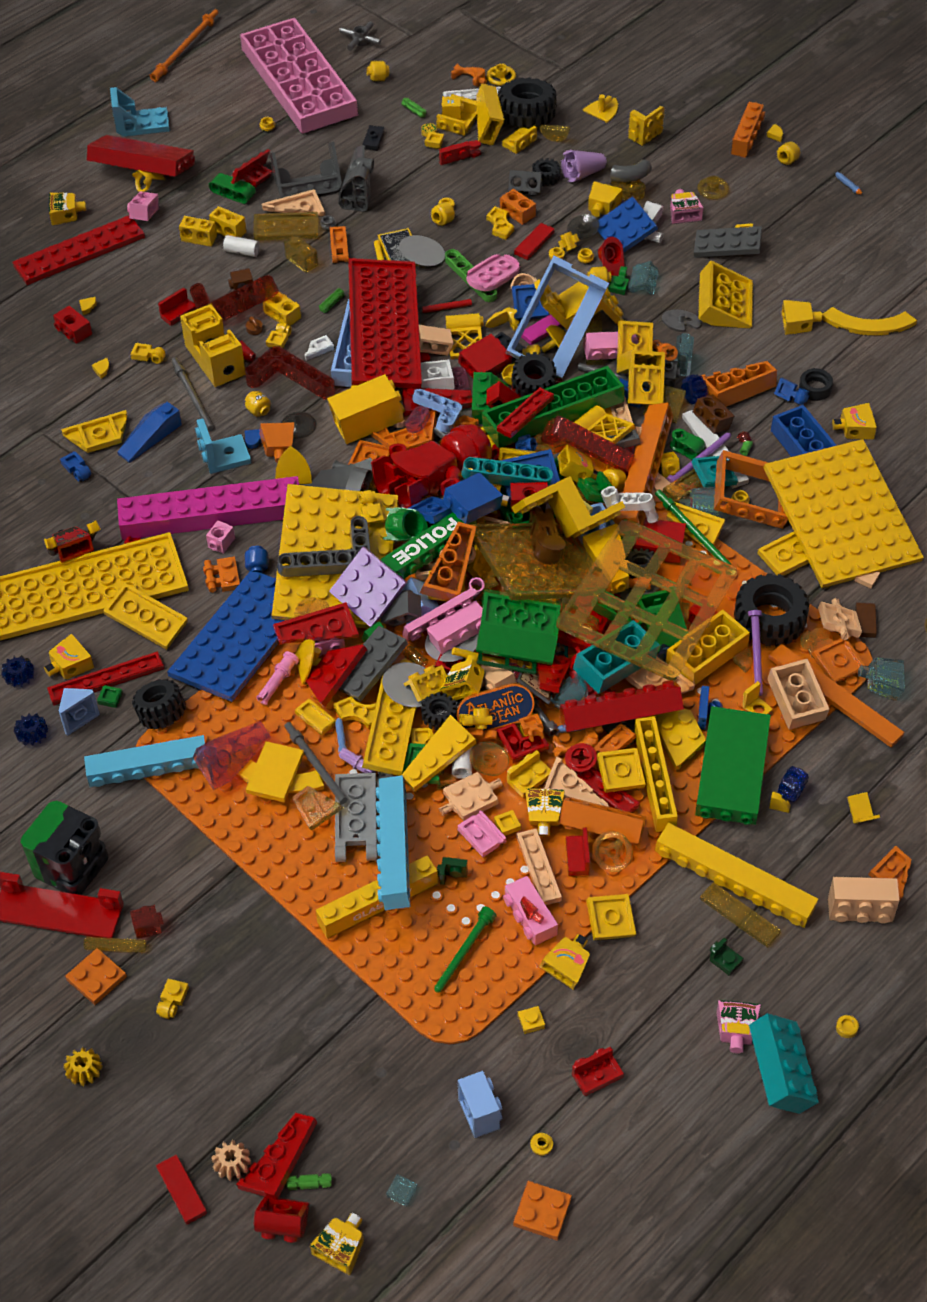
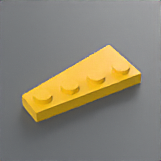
[401,715,477,792]

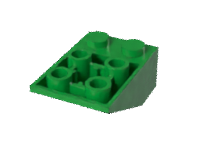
[635,588,688,654]

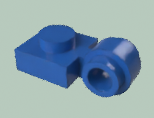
[774,378,809,405]
[60,451,91,481]

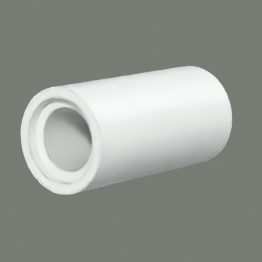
[223,235,260,257]
[452,746,473,779]

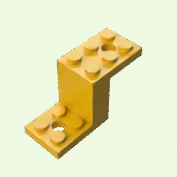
[534,274,624,330]
[617,321,665,405]
[512,476,625,538]

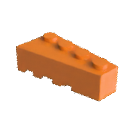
[699,361,777,407]
[420,522,476,601]

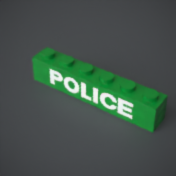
[380,512,477,579]

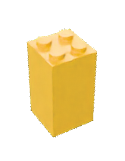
[327,374,405,445]

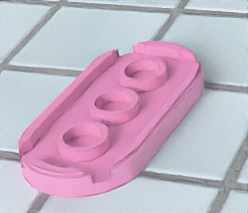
[466,254,520,291]

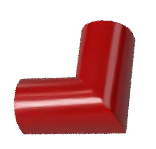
[496,723,549,763]

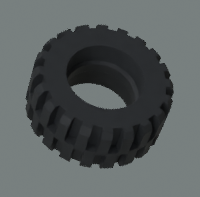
[498,77,557,128]
[734,574,809,647]

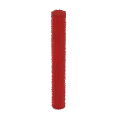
[422,299,472,313]

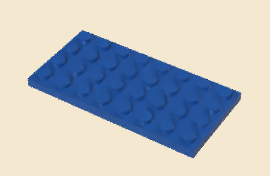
[167,570,285,702]

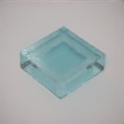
[386,1174,417,1207]

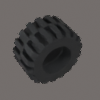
[512,352,557,397]
[132,679,186,729]

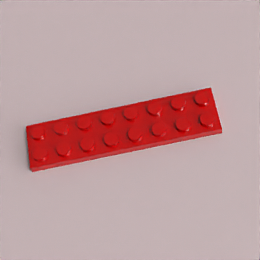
[13,215,145,285]

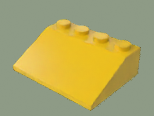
[698,260,753,329]

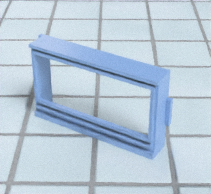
[505,256,609,381]

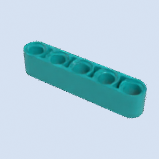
[461,457,553,487]

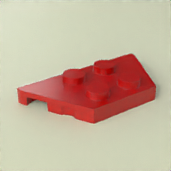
[306,644,367,707]

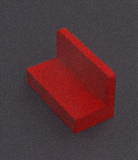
[158,288,197,326]
[566,827,590,876]

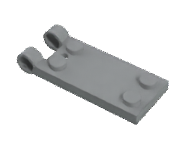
[335,773,377,862]

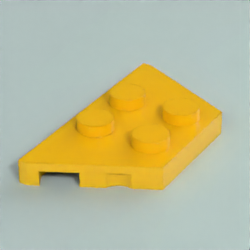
[61,410,128,453]
[649,709,706,770]

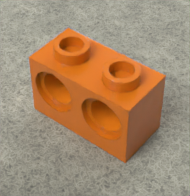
[500,189,536,225]

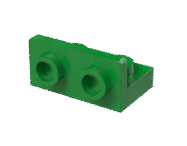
[577,471,612,503]

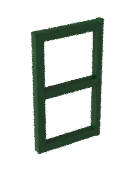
[477,652,537,675]

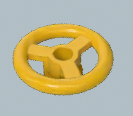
[486,64,516,86]

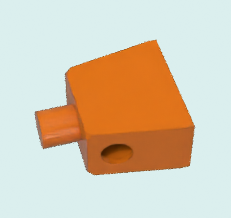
[260,422,294,463]

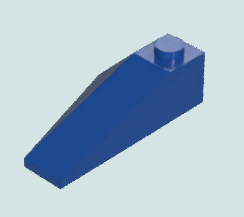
[117,402,182,463]

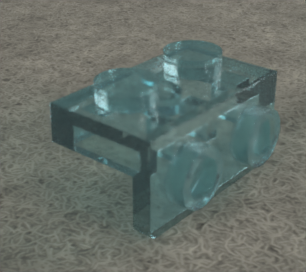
[628,261,659,295]

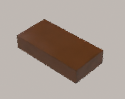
[855,602,876,638]

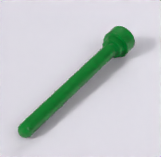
[434,906,497,993]

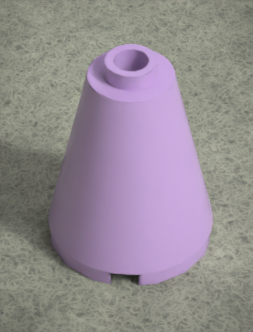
[561,150,607,182]

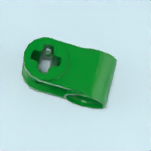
[670,429,706,460]

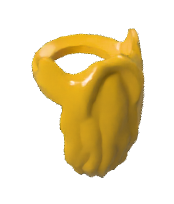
[132,170,165,192]
[485,307,519,332]

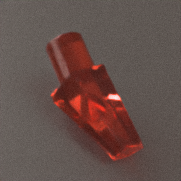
[520,896,544,924]

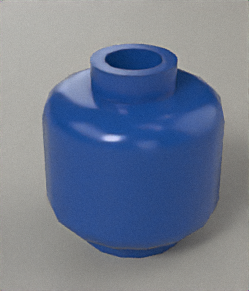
[244,546,269,573]

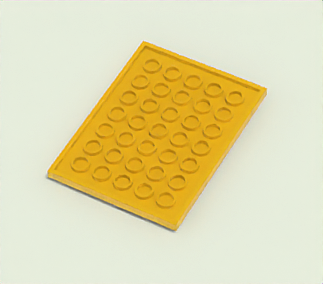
[764,439,924,588]
[272,484,398,629]

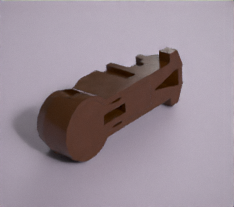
[529,502,566,565]

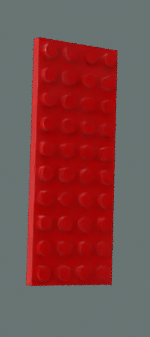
[348,258,422,389]

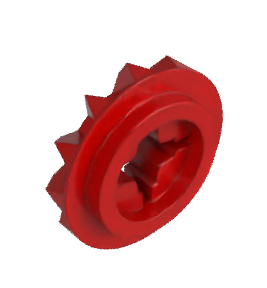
[565,743,597,774]

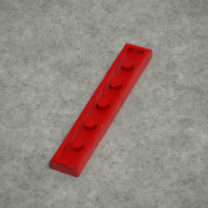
[47,651,164,706]

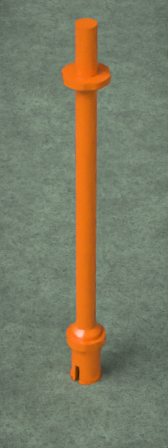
[150,9,219,82]

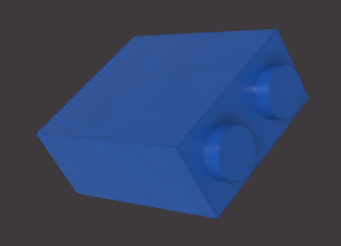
[443,473,503,524]

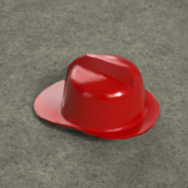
[598,237,624,276]

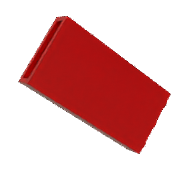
[87,135,195,176]

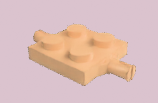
[818,598,862,640]
[439,772,503,821]

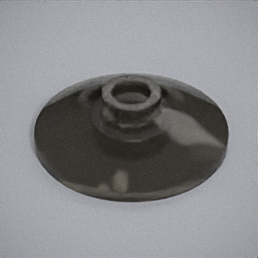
[567,215,599,239]
[281,412,316,438]

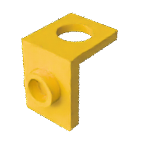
[742,681,772,714]
[847,792,880,823]

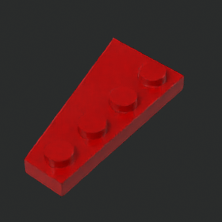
[402,388,472,416]
[273,602,359,644]
[236,1113,317,1200]

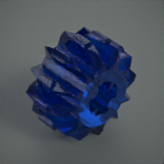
[681,374,708,404]
[1,655,35,688]
[14,713,48,746]
[778,766,809,802]

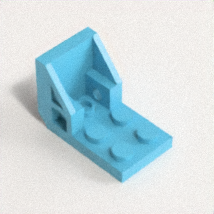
[110,87,170,137]

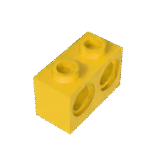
[209,206,247,238]
[179,216,217,247]
[262,290,301,326]

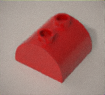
[254,1196,310,1242]

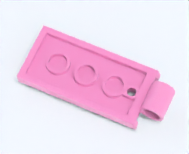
[402,577,484,641]

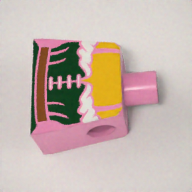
[670,189,703,224]
[717,1000,760,1053]

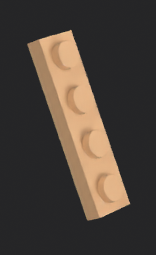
[517,829,562,905]

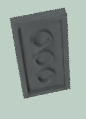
[694,226,762,257]
[339,626,409,702]

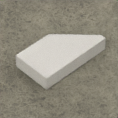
[305,335,334,361]

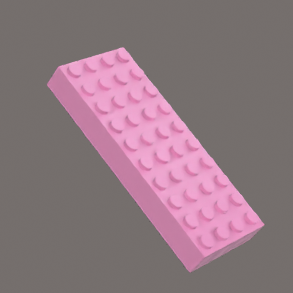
[240,18,358,134]

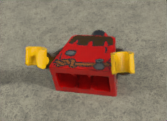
[44,520,101,563]

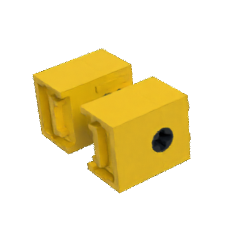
[180,304,246,387]

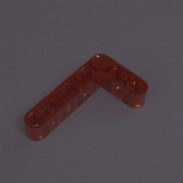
[190,275,279,321]
[245,346,336,400]
[540,416,635,473]

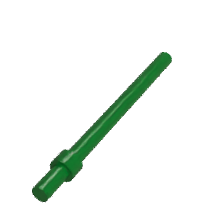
[655,489,732,569]

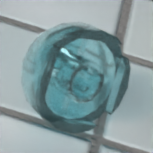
[550,673,588,710]

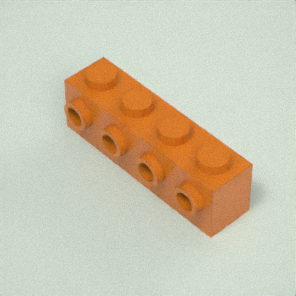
[731,102,765,157]
[558,796,646,845]

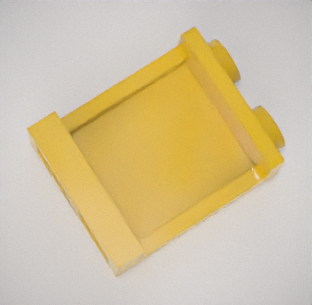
[436,94,477,136]

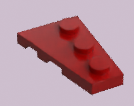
[536,655,572,693]

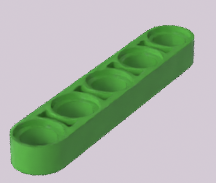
[445,249,497,302]

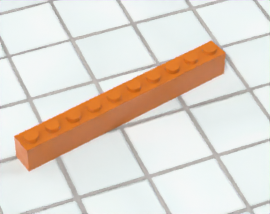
[614,402,673,534]

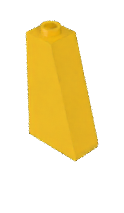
[476,84,504,145]
[583,523,629,594]

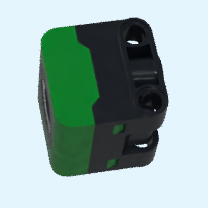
[21,801,109,895]

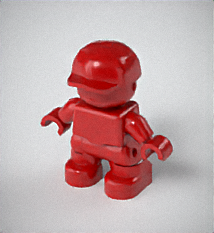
[371,424,492,508]

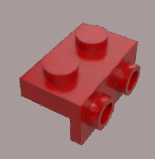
[572,1047,624,1096]

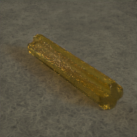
[84,937,147,953]

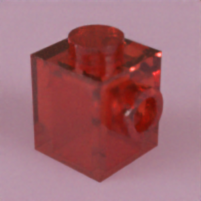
[130,905,164,939]

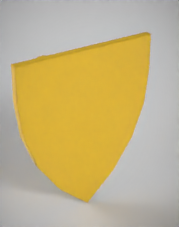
[583,95,618,123]
[541,325,566,353]
[275,446,312,484]
[295,639,322,685]

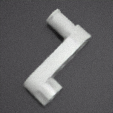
[643,201,663,243]
[601,486,659,523]

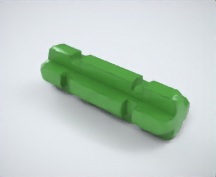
[401,98,427,118]
[319,288,345,313]
[287,1173,332,1190]

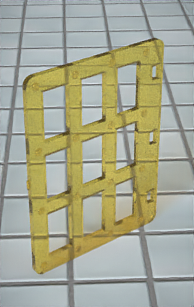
[556,519,737,681]

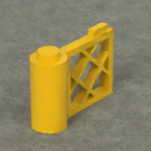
[445,313,484,359]
[571,405,635,446]

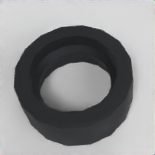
[799,368,833,401]

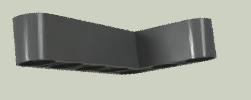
[277,516,370,577]

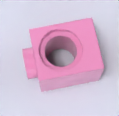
[206,521,235,553]

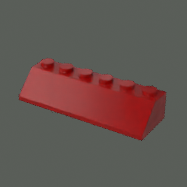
[560,680,684,732]

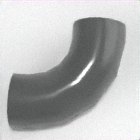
[610,160,652,182]

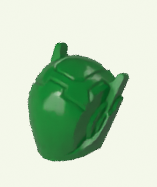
[383,507,428,542]

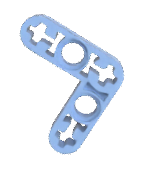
[412,389,462,433]

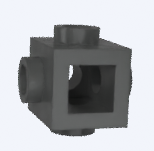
[664,359,680,388]

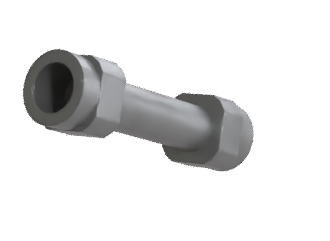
[533,697,559,737]

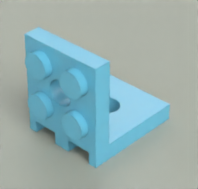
[195,418,251,474]

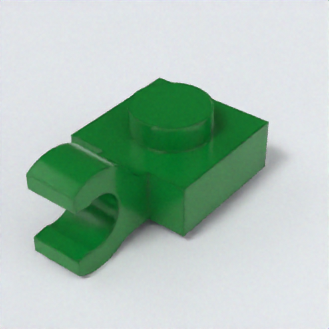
[609,266,629,295]

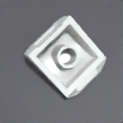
[421,360,454,390]

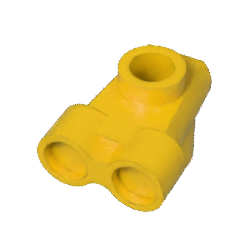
[459,708,493,729]

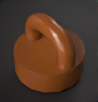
[246,317,263,335]

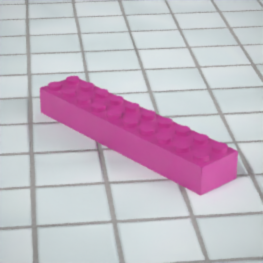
[117,476,299,540]

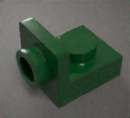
[437,857,468,885]
[709,937,744,976]

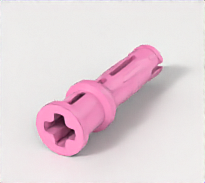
[256,651,299,705]

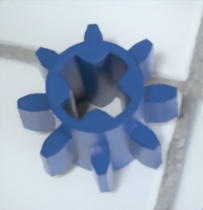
[515,434,538,451]

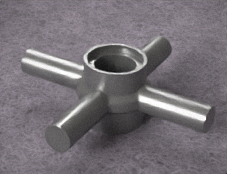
[340,21,381,51]

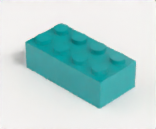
[573,620,660,694]
[749,1013,819,1114]

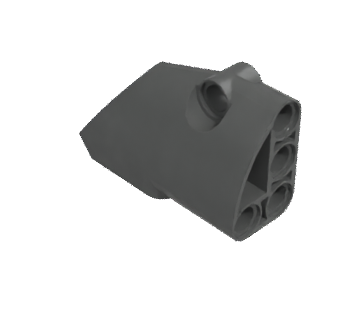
[338,145,374,211]
[304,457,373,492]

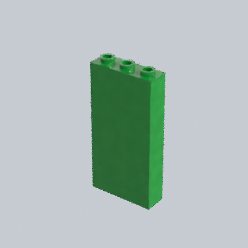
[695,706,771,825]

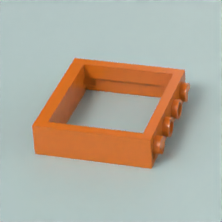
[714,450,788,529]

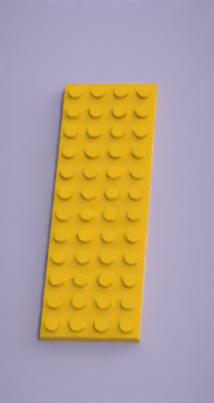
[0,532,189,641]

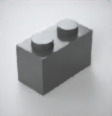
[381,590,421,627]

